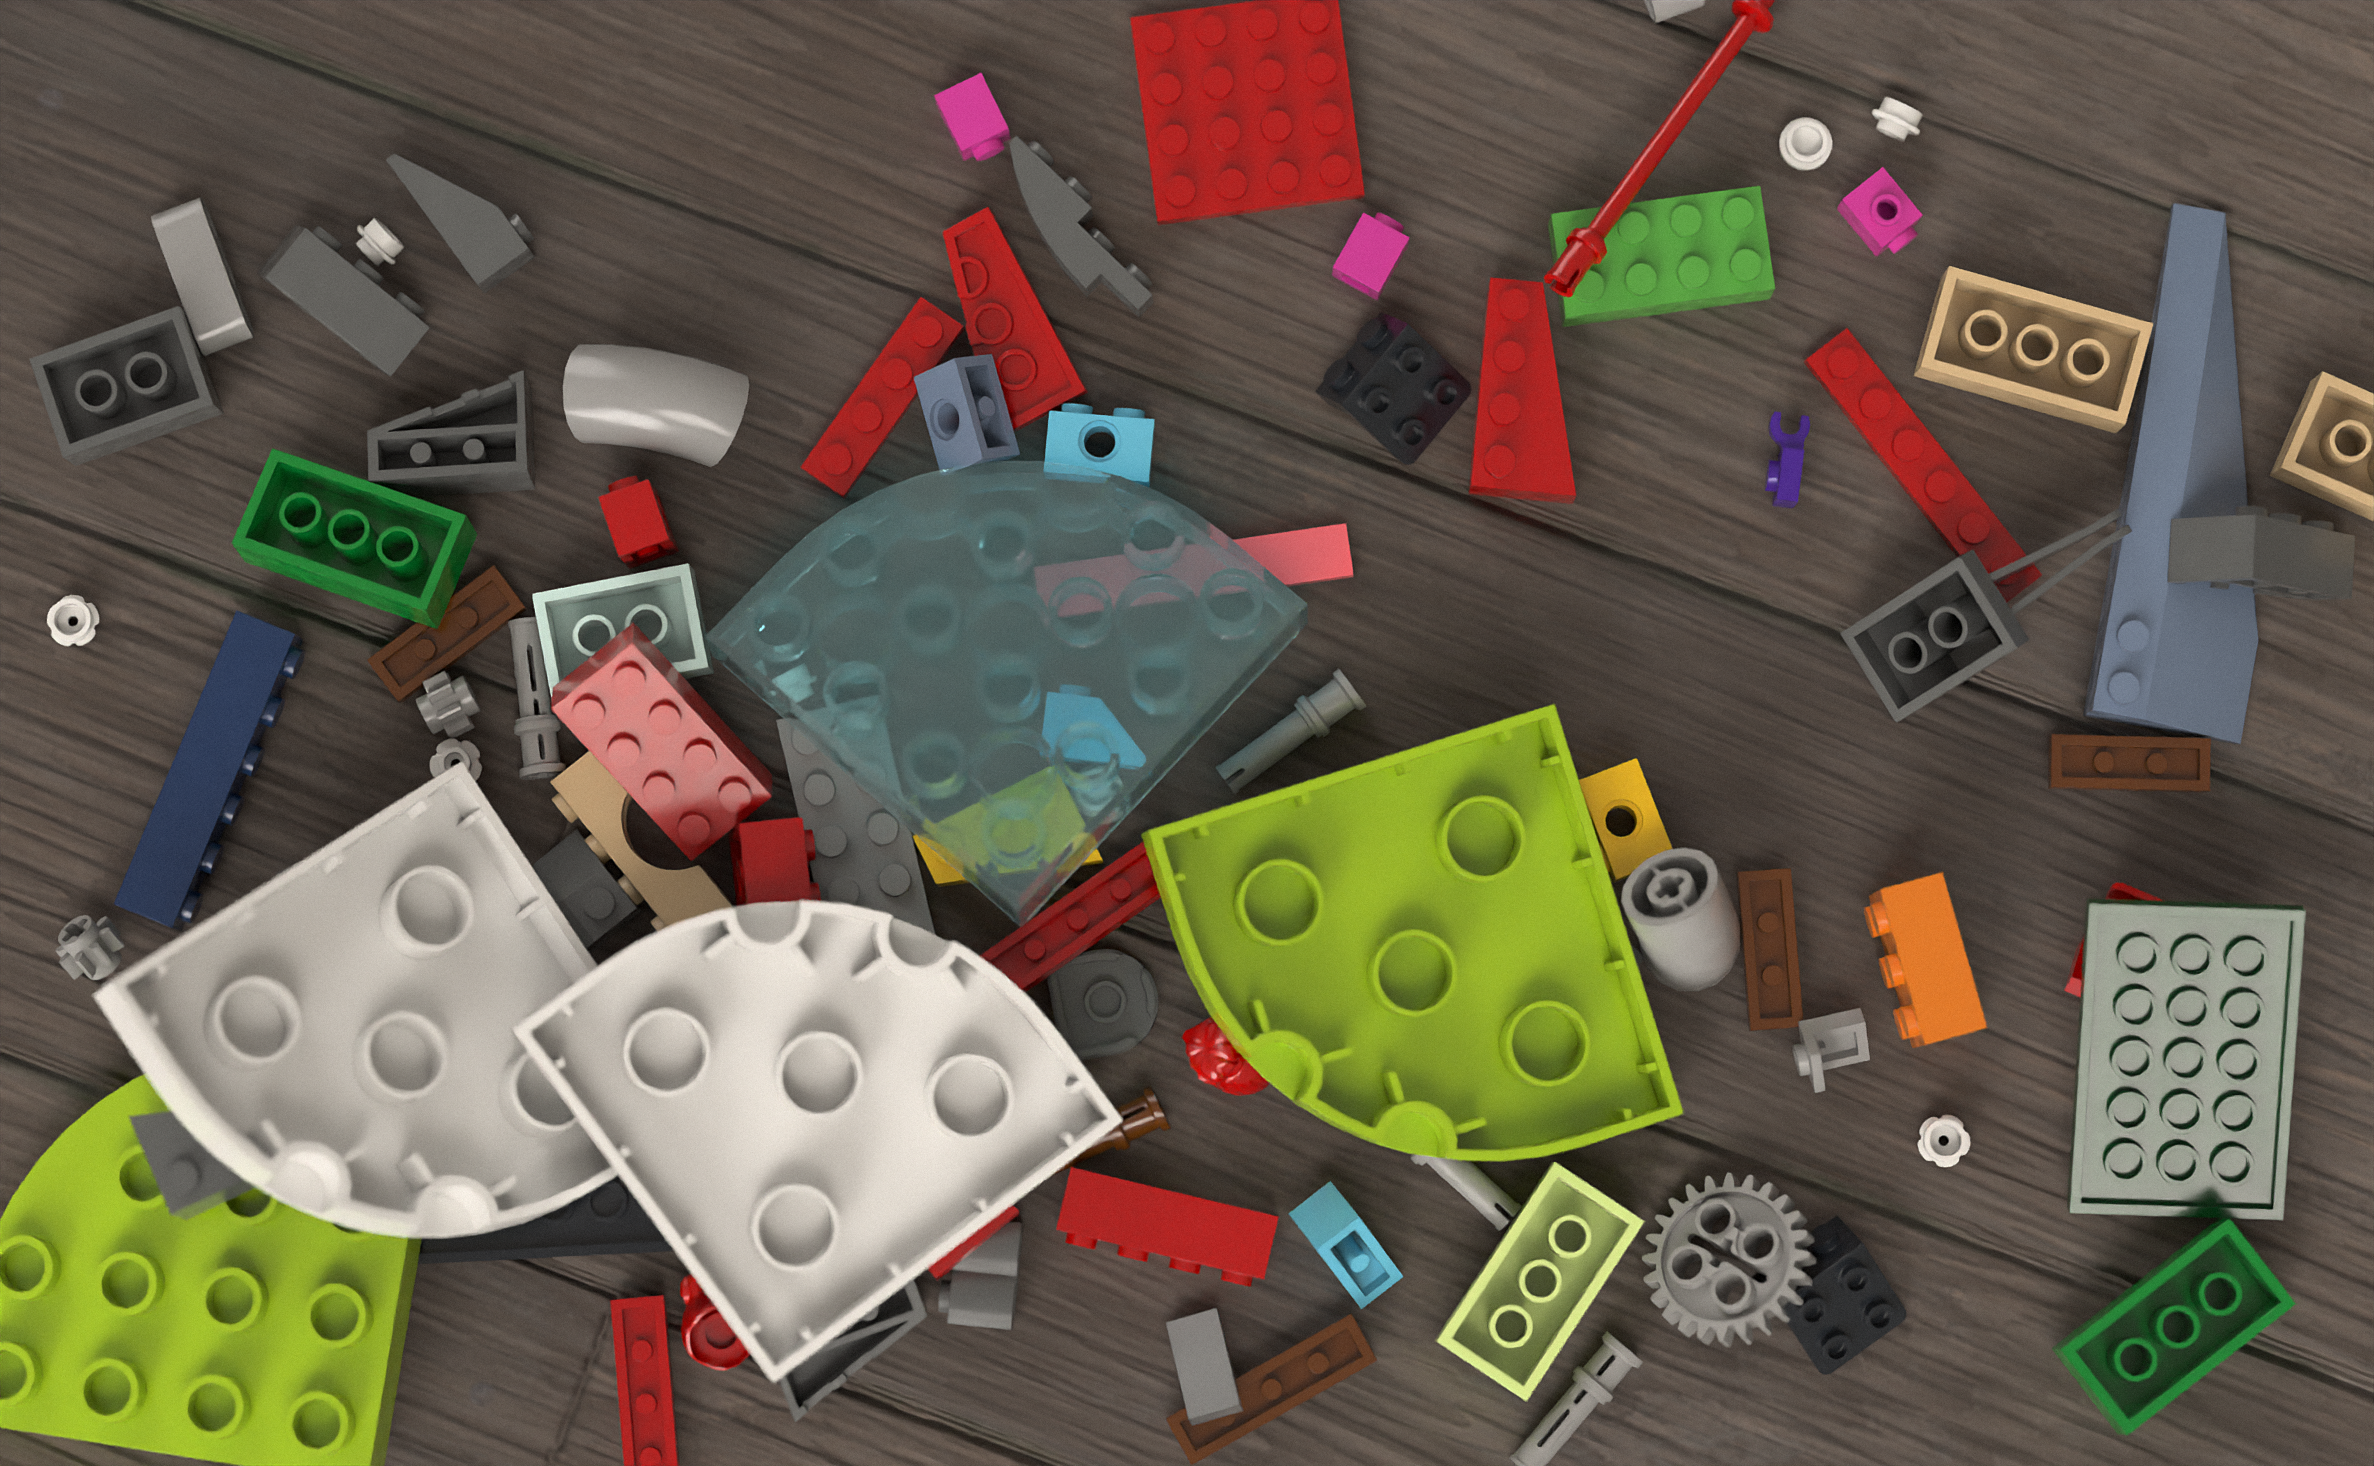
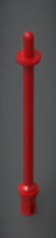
[1544,0,1776,297]

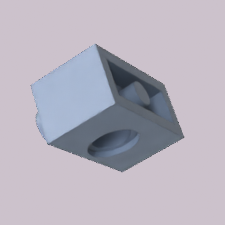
[914,354,1020,477]

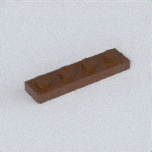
[1165,1314,1378,1466]

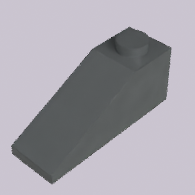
[386,154,535,294]

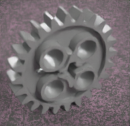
[1642,1173,1816,1347]

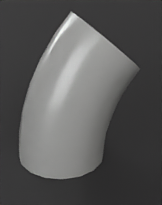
[563,344,749,467]
[1621,848,1740,991]

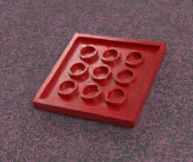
[1130,0,1365,225]

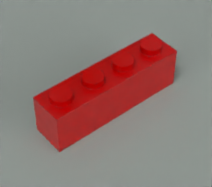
[1056,1167,1279,1287]

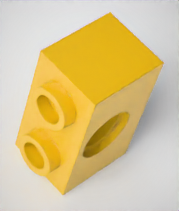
[1579,758,1673,883]

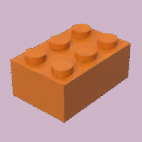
[1864,873,1987,1048]

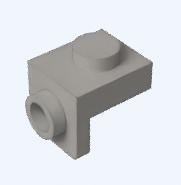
[1792,1008,1870,1093]

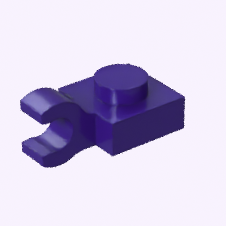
[1765,412,1810,509]

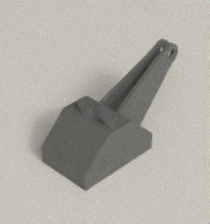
[1840,509,2132,723]

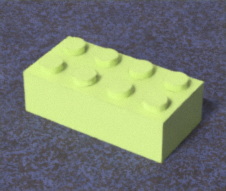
[1435,1162,1645,1401]

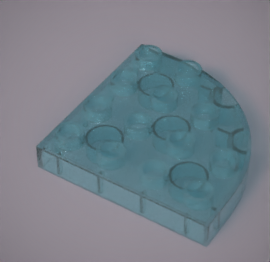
[705,461,1308,928]

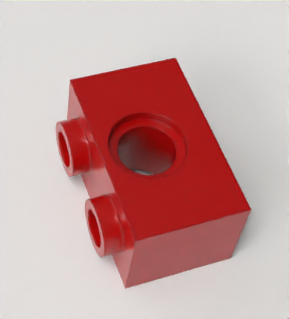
[598,476,679,569]

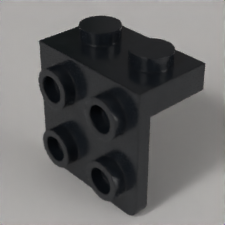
[1315,312,1472,465]
[1751,1216,1906,1375]

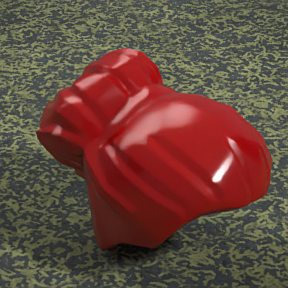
[1181,1017,1269,1096]
[680,1273,750,1371]

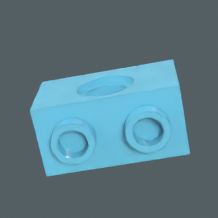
[1044,404,1155,489]

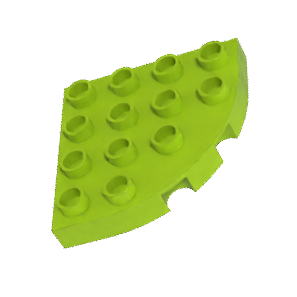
[1141,704,1684,1161]
[0,1074,422,1466]

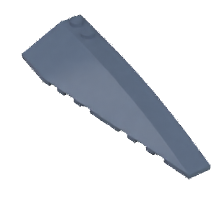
[2083,203,2258,745]

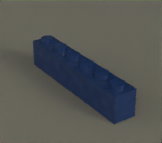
[114,610,305,931]

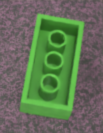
[1548,186,1775,327]

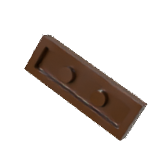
[367,565,527,704]
[2048,734,2211,793]
[1736,868,1803,1031]

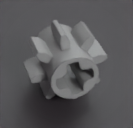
[416,671,481,739]
[56,915,125,980]

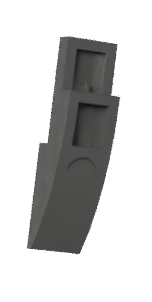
[1009,135,1153,318]

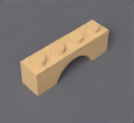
[550,751,735,932]

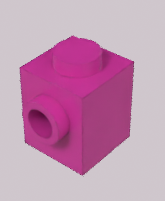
[1837,167,1923,257]

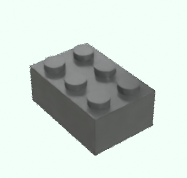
[29,306,224,466]

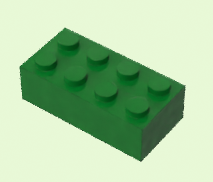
[231,448,478,629]
[2051,1218,2296,1436]

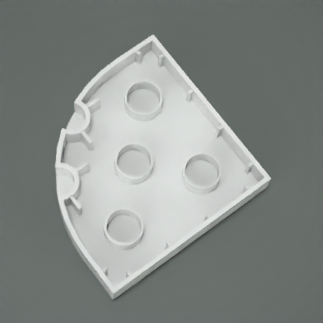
[94,761,618,1238]
[512,901,1123,1382]

